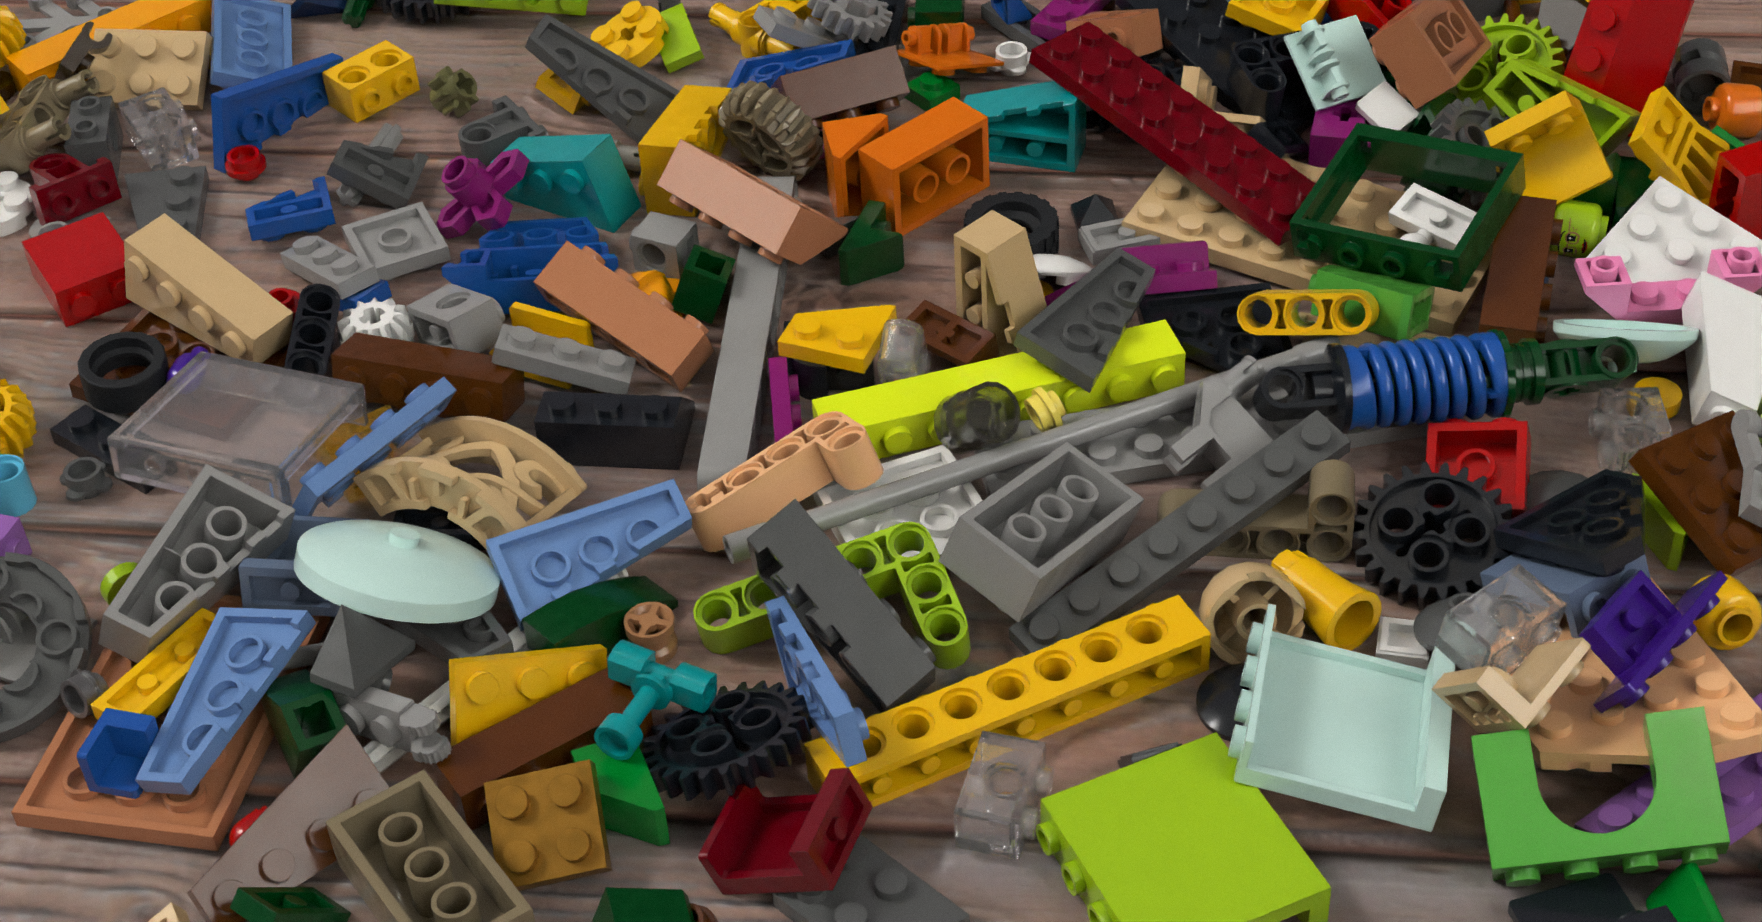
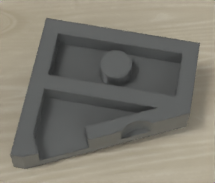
[327,140,429,209]

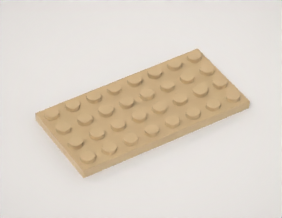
[1122,157,1494,337]

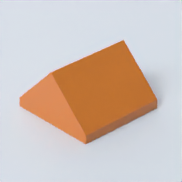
[822,113,889,217]

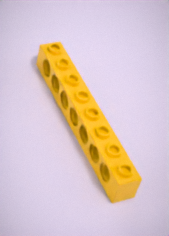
[804,595,1211,807]

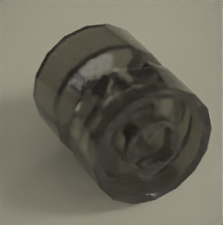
[934,381,1020,454]

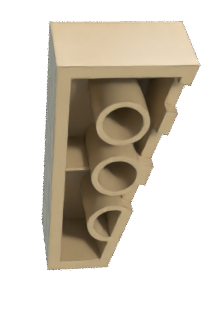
[124,213,293,369]

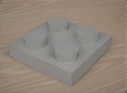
[341,202,451,281]

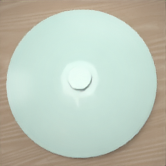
[293,520,501,624]

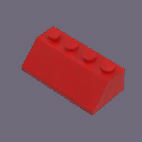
[1563,0,1695,137]

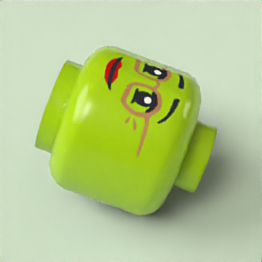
[1549,200,1609,258]

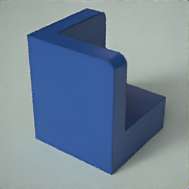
[77,708,159,799]

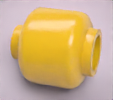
[1690,574,1762,650]

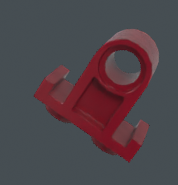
[28,153,122,226]

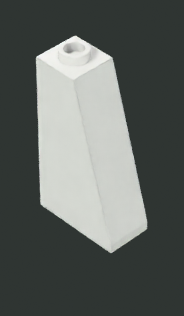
[1681,271,1762,425]

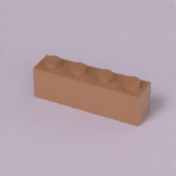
[533,241,714,392]

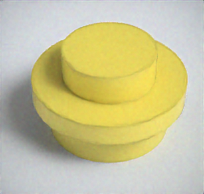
[1024,387,1066,432]

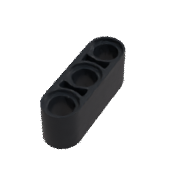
[281,284,340,409]

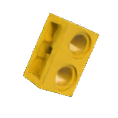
[322,40,420,123]

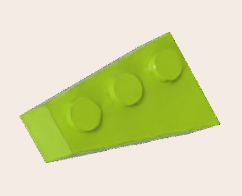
[1483,58,1641,158]

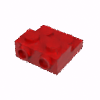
[1426,417,1531,518]

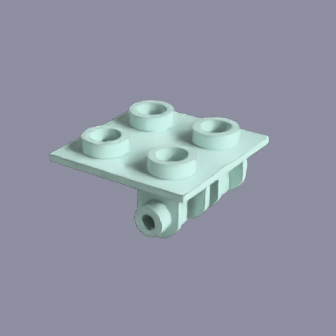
[1283,15,1386,111]

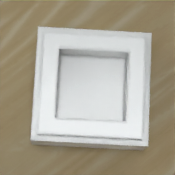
[1375,616,1430,670]

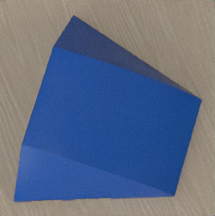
[441,217,619,314]

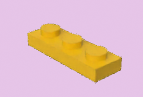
[90,607,216,720]

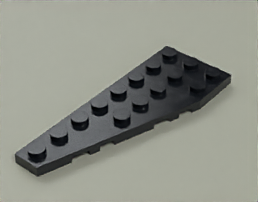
[1115,0,1316,135]

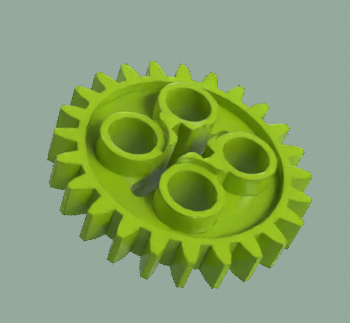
[1435,13,1567,118]

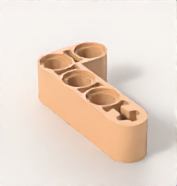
[685,411,884,552]

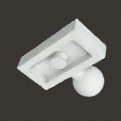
[1388,183,1477,250]

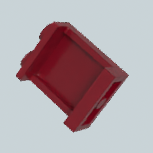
[698,768,873,895]

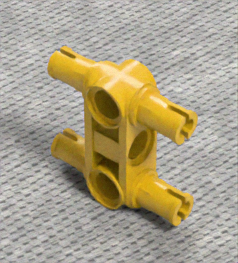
[709,0,822,59]

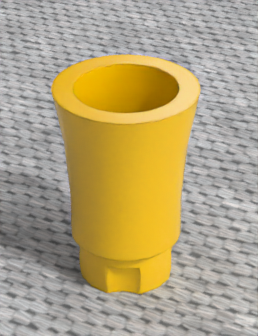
[1271,549,1381,651]

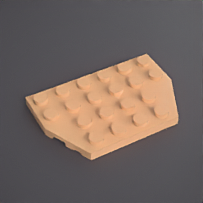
[1464,577,1762,772]

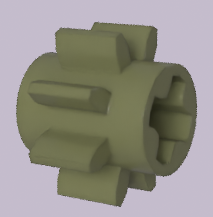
[428,66,479,118]

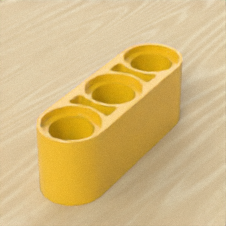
[1237,289,1380,335]

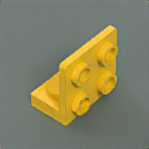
[1484,90,1613,206]

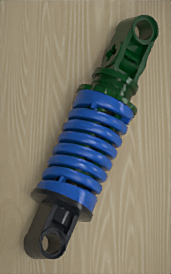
[1253,329,1639,434]

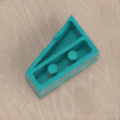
[963,81,1087,173]
[490,134,642,233]

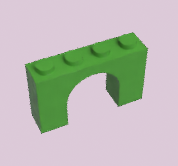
[1471,706,1730,887]

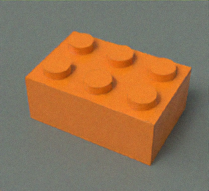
[858,96,990,236]

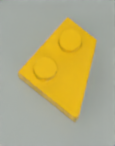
[777,305,897,374]

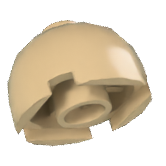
[1198,562,1306,665]

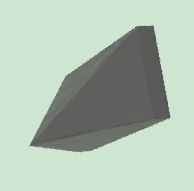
[310,604,416,699]

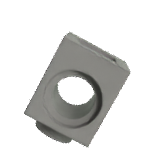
[629,211,699,279]

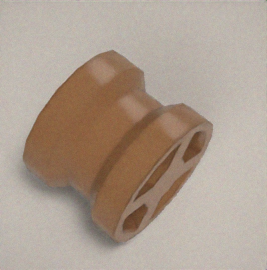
[623,602,678,664]

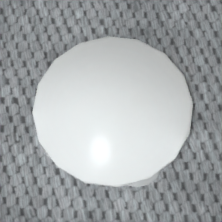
[1033,254,1093,286]

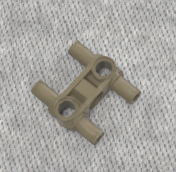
[0,69,100,175]

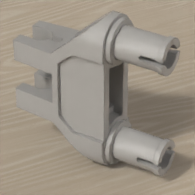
[1163,355,1273,489]

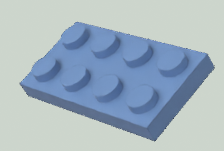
[210,0,292,89]

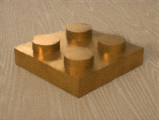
[484,759,612,891]

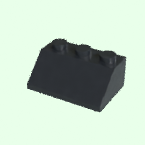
[534,391,695,470]

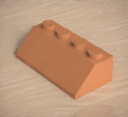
[657,139,849,265]

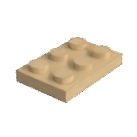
[88,28,213,111]

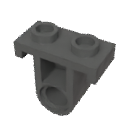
[458,95,549,167]

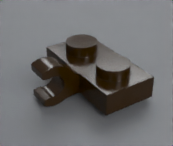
[55,21,113,80]

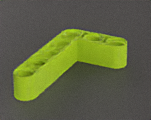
[693,521,971,670]

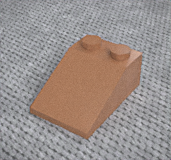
[1369,0,1492,110]

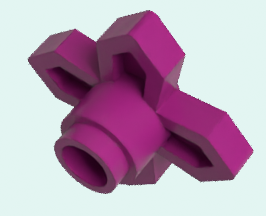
[436,149,529,239]

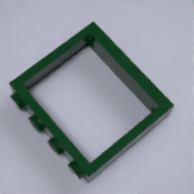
[1289,123,1526,292]

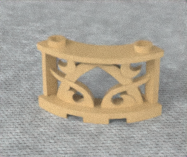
[352,416,587,550]

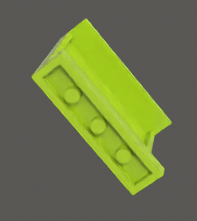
[1036,732,1331,922]

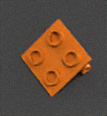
[897,22,1004,76]

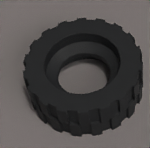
[964,191,1059,255]

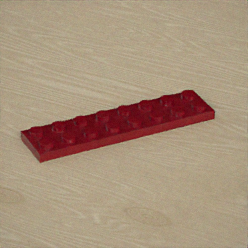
[1029,21,1316,246]

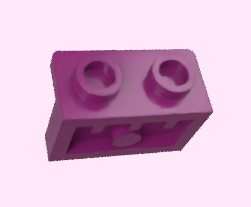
[1121,240,1218,295]

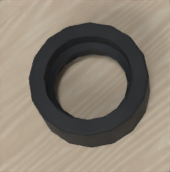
[77,331,169,414]

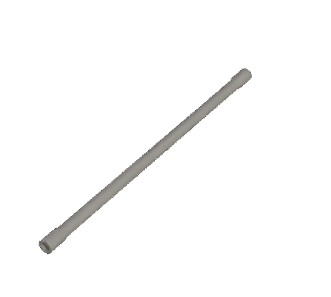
[723,335,1341,564]

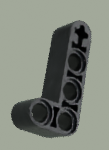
[1226,21,1379,122]

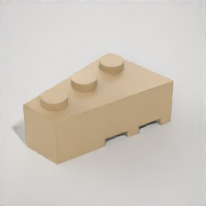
[954,210,1047,357]

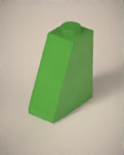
[1308,264,1435,340]

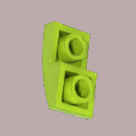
[660,3,705,73]

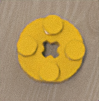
[590,1,669,68]

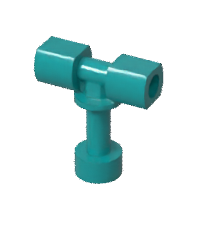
[594,639,717,760]

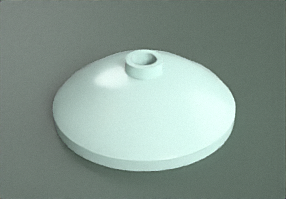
[1553,319,1699,373]

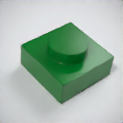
[904,71,960,111]

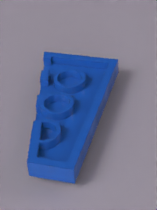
[211,53,343,173]

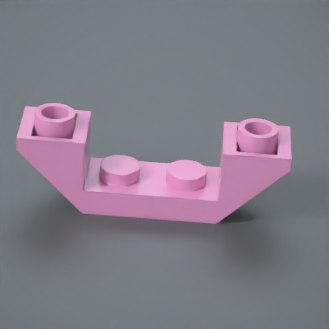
[1574,247,1762,324]

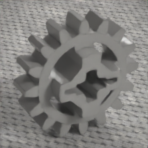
[807,0,893,43]

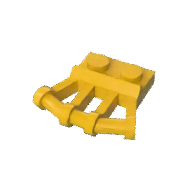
[1628,86,1730,206]

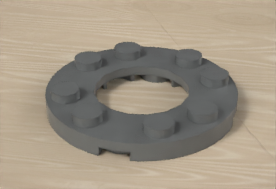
[0,552,92,743]

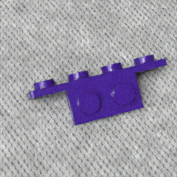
[1579,570,1728,713]

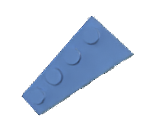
[292,377,457,516]
[486,479,692,632]

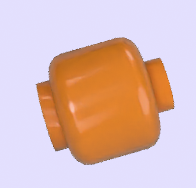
[1702,82,1762,139]

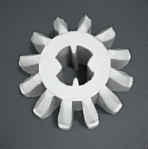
[337,297,415,345]

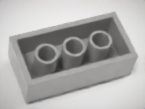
[939,442,1144,623]

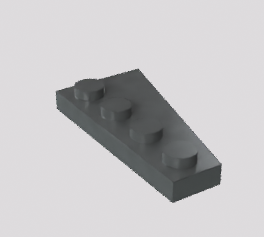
[1014,247,1156,393]

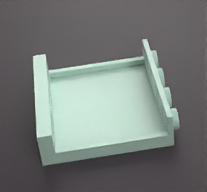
[1228,604,1456,832]

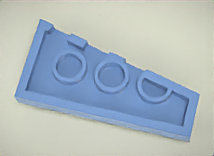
[764,596,870,767]
[135,607,317,795]

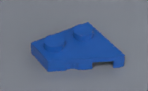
[245,176,336,241]

